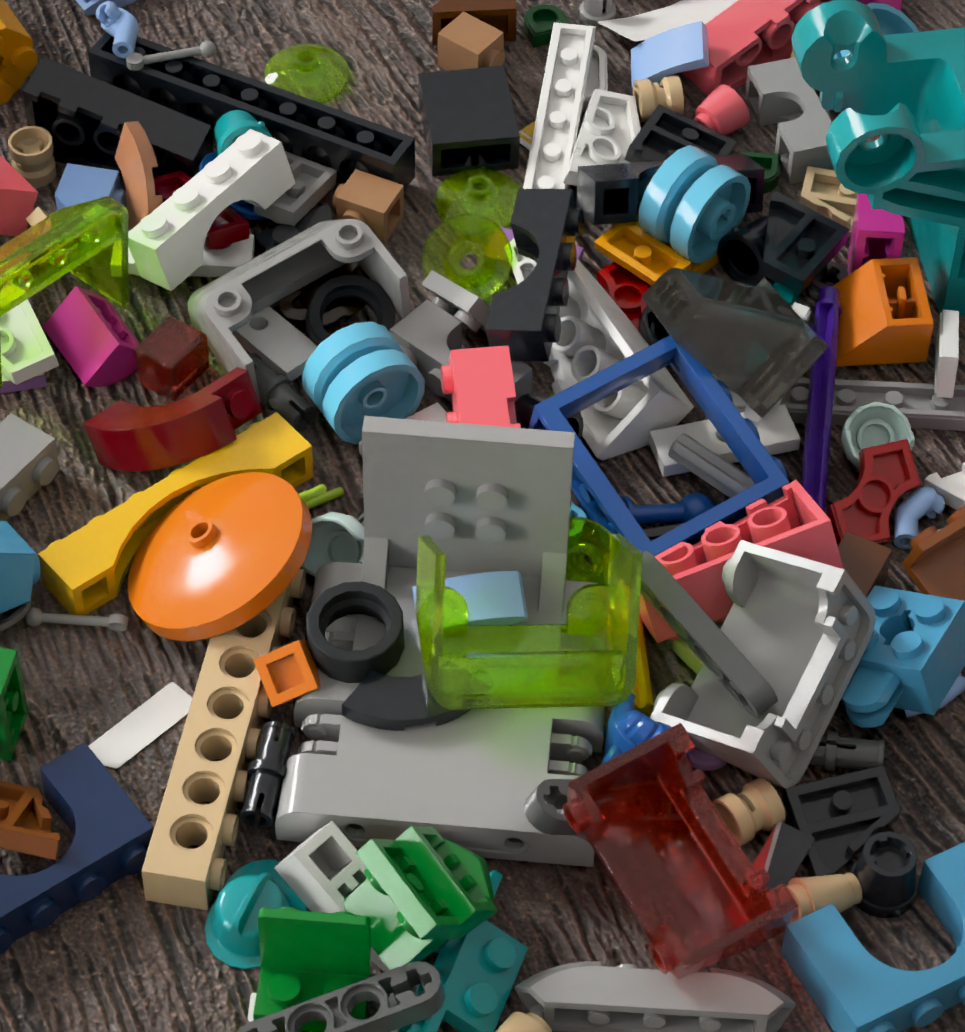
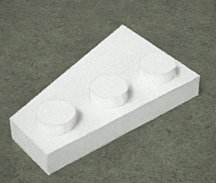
[563,89,641,186]

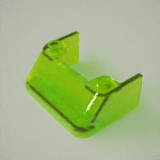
[0,196,129,389]
[415,534,643,710]

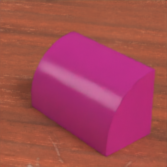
[848,194,905,275]
[42,286,149,387]

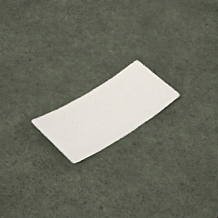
[598,0,738,42]

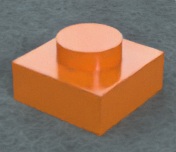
[253,639,321,707]

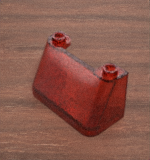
[563,723,799,979]

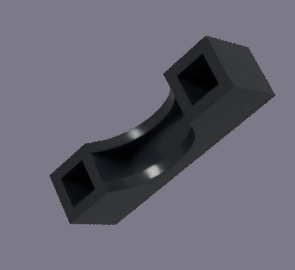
[577,154,765,225]
[485,189,584,362]

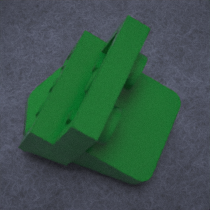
[344,825,499,970]

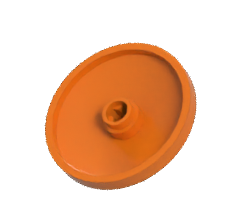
[128,472,312,641]

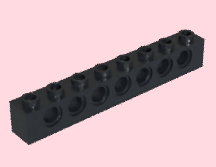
[88,32,415,191]

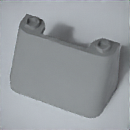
[650,540,875,789]

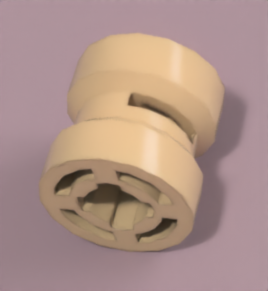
[633,76,684,123]
[8,126,56,188]
[712,778,786,847]

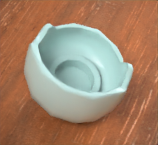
[841,402,915,470]
[301,512,364,577]

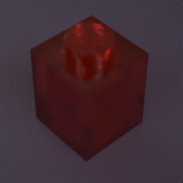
[135,315,209,400]

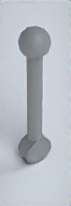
[126,41,216,71]
[24,607,128,631]

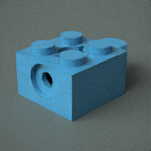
[842,585,965,728]

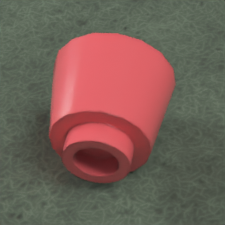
[693,84,750,136]

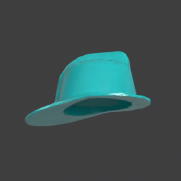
[204,859,307,970]

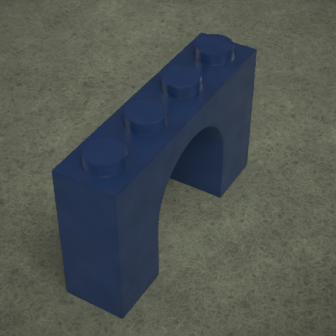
[0,742,154,954]

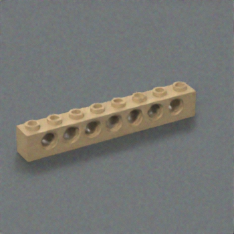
[141,569,306,910]

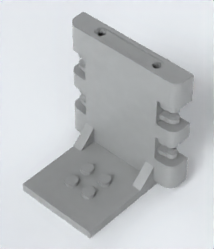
[275,416,615,867]

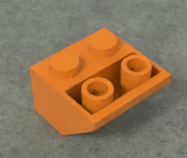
[832,257,934,367]

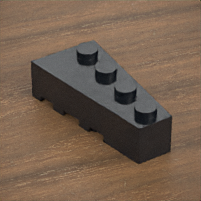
[23,57,213,178]

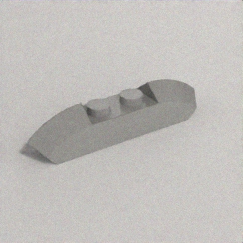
[514,961,796,1032]

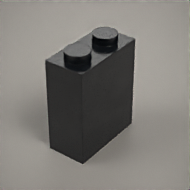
[418,66,520,176]

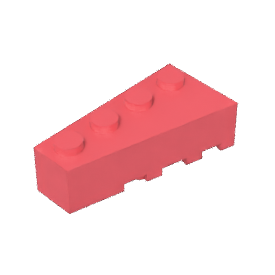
[681,0,833,96]
[630,480,843,643]

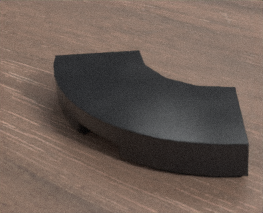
[342,660,488,731]

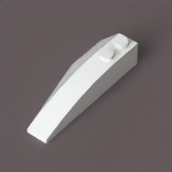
[505,238,694,460]

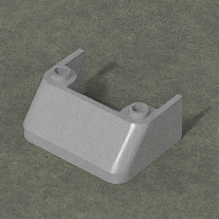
[188,219,411,402]

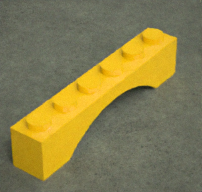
[38,412,313,615]

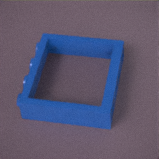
[529,330,789,567]

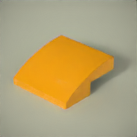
[594,217,719,293]

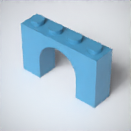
[781,842,965,1032]

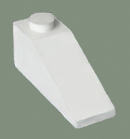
[274,821,389,972]

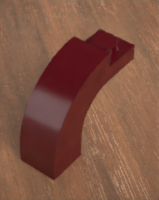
[83,367,263,471]

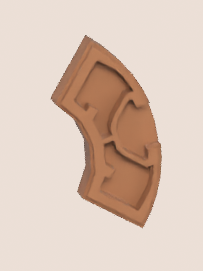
[115,121,163,231]

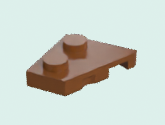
[0,781,61,860]

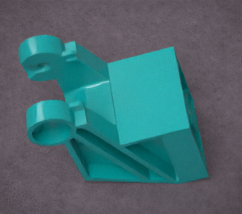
[791,0,965,316]

